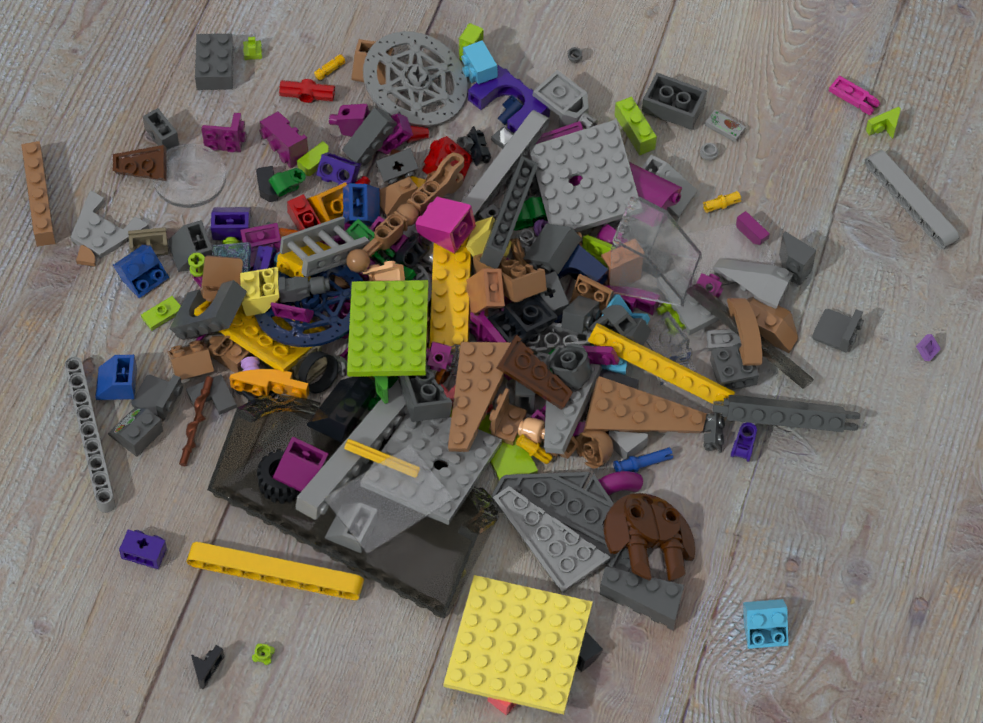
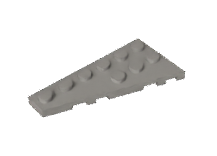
[493,486,611,593]

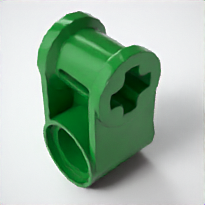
[269,168,306,197]

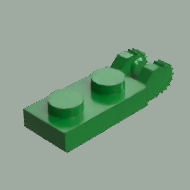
[346,219,395,266]

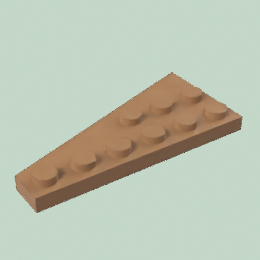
[584,376,707,433]

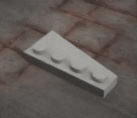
[657,270,720,335]

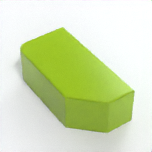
[297,141,329,176]

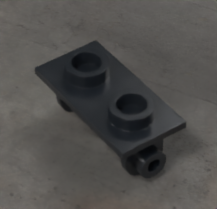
[466,126,491,166]

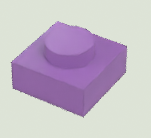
[916,334,941,361]

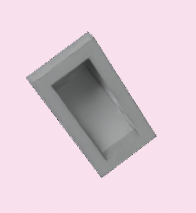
[609,431,648,460]

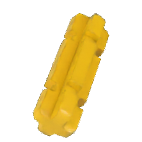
[314,54,345,80]

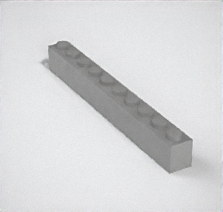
[296,380,409,520]

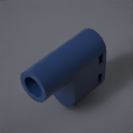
[498,95,523,125]

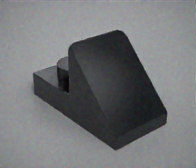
[191,645,225,689]

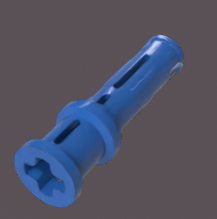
[613,447,673,473]

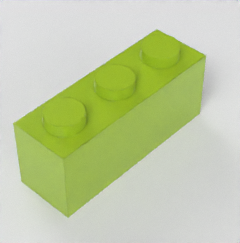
[614,96,657,156]

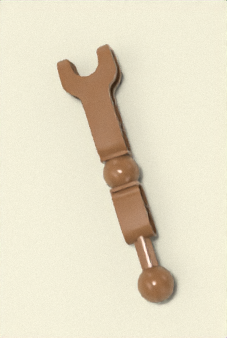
[346,153,464,272]

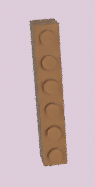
[21,141,56,247]

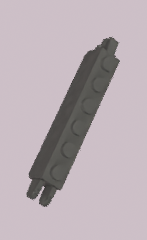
[712,395,860,432]

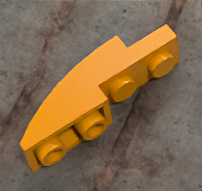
[230,369,309,399]

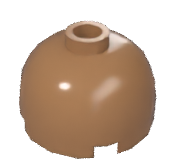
[576,430,614,468]

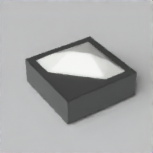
[491,126,514,149]

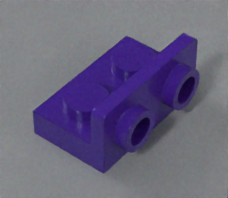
[253,246,277,271]

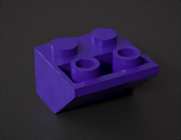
[211,207,251,240]

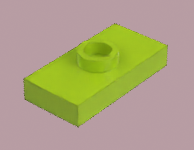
[141,296,181,331]

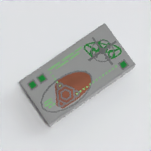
[705,110,746,142]

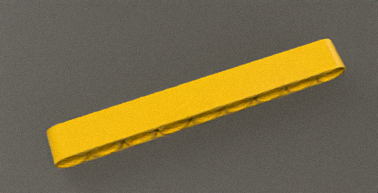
[186,542,364,600]

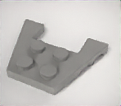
[70,191,149,258]

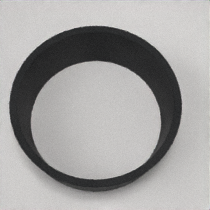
[298,351,339,394]

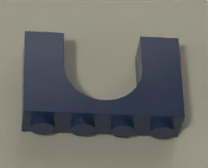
[541,244,609,324]

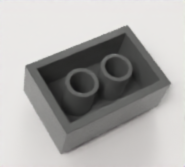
[195,33,234,90]
[642,73,707,130]

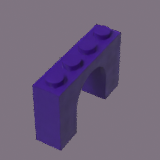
[468,65,550,133]

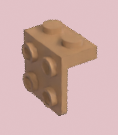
[201,256,243,302]

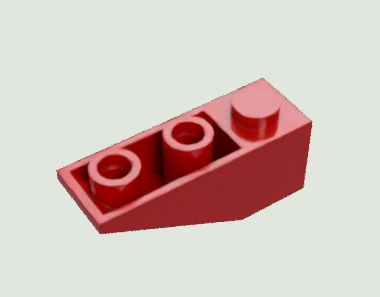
[287,194,324,243]

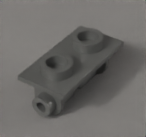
[703,412,725,453]

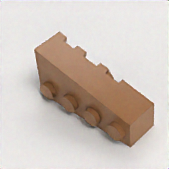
[473,253,547,302]

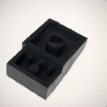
[488,294,558,344]

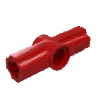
[279,79,335,103]

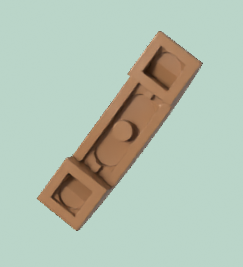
[727,298,762,366]

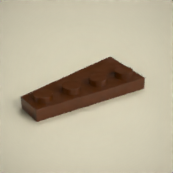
[496,335,573,410]

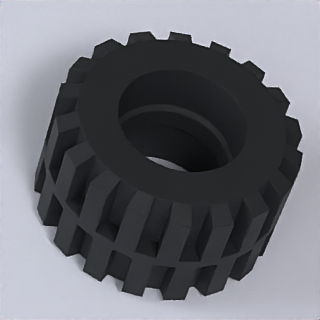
[257,449,301,504]

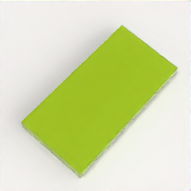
[478,414,538,480]

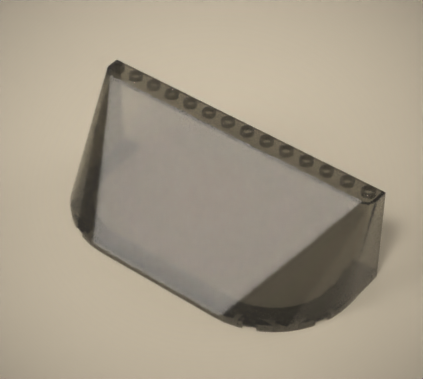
[207,395,499,618]

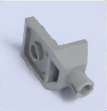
[533,70,598,129]

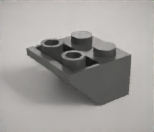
[168,220,213,272]

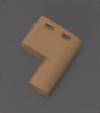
[208,336,234,356]

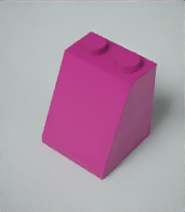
[415,197,476,254]

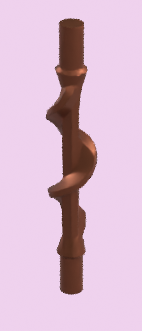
[179,376,213,466]

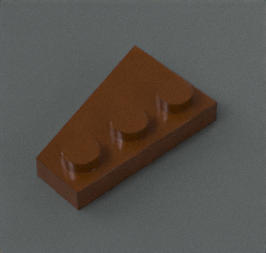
[113,145,167,181]

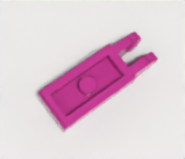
[829,76,880,115]

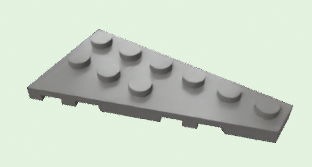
[544,364,602,454]

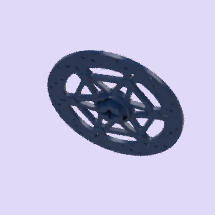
[255,264,363,347]

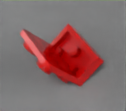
[422,136,472,181]

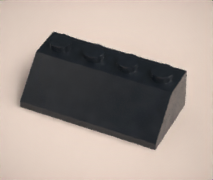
[307,376,376,442]

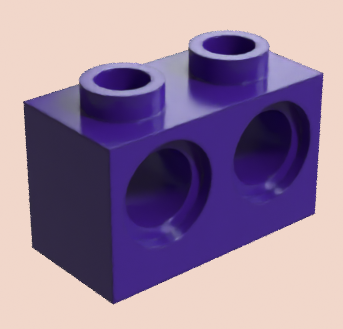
[316,152,361,185]

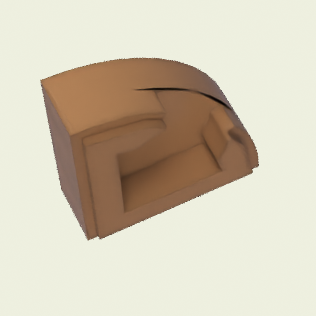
[76,245,96,267]

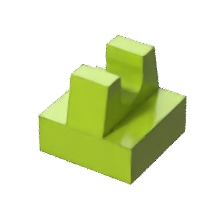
[243,37,262,60]

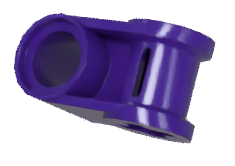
[731,422,757,462]

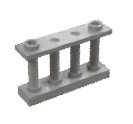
[280,216,369,277]

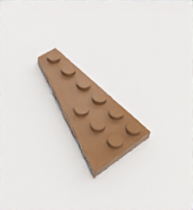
[448,342,511,452]

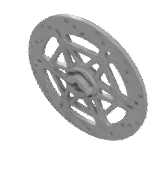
[363,31,468,127]

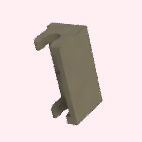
[128,227,169,256]
[290,346,328,384]

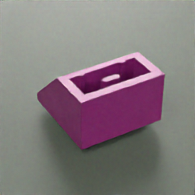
[273,436,328,492]

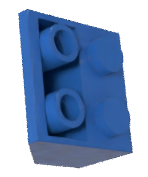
[343,183,380,225]
[113,245,169,298]
[95,355,137,400]

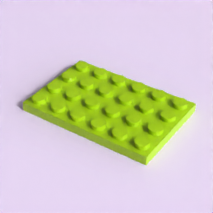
[347,280,429,377]

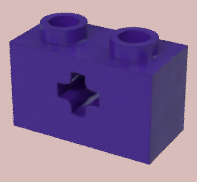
[119,529,167,570]

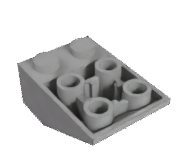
[642,155,698,217]

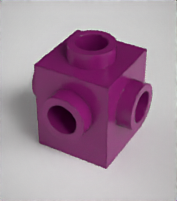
[693,273,724,302]
[426,341,453,372]

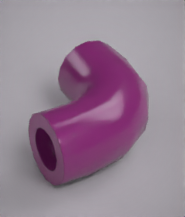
[598,471,643,496]

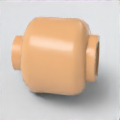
[518,417,545,444]

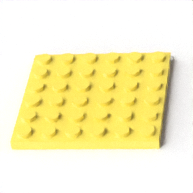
[443,575,592,715]

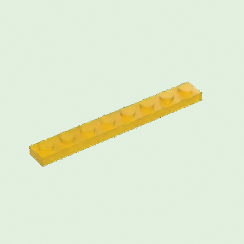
[588,323,735,404]

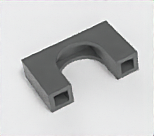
[169,280,247,340]

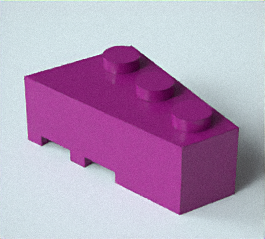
[259,111,308,168]

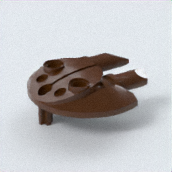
[604,493,695,582]

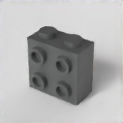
[710,343,759,390]

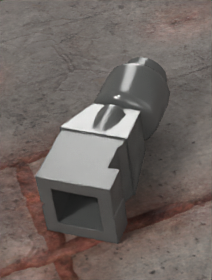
[278,276,330,303]

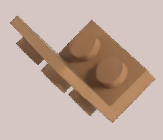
[489,388,527,445]

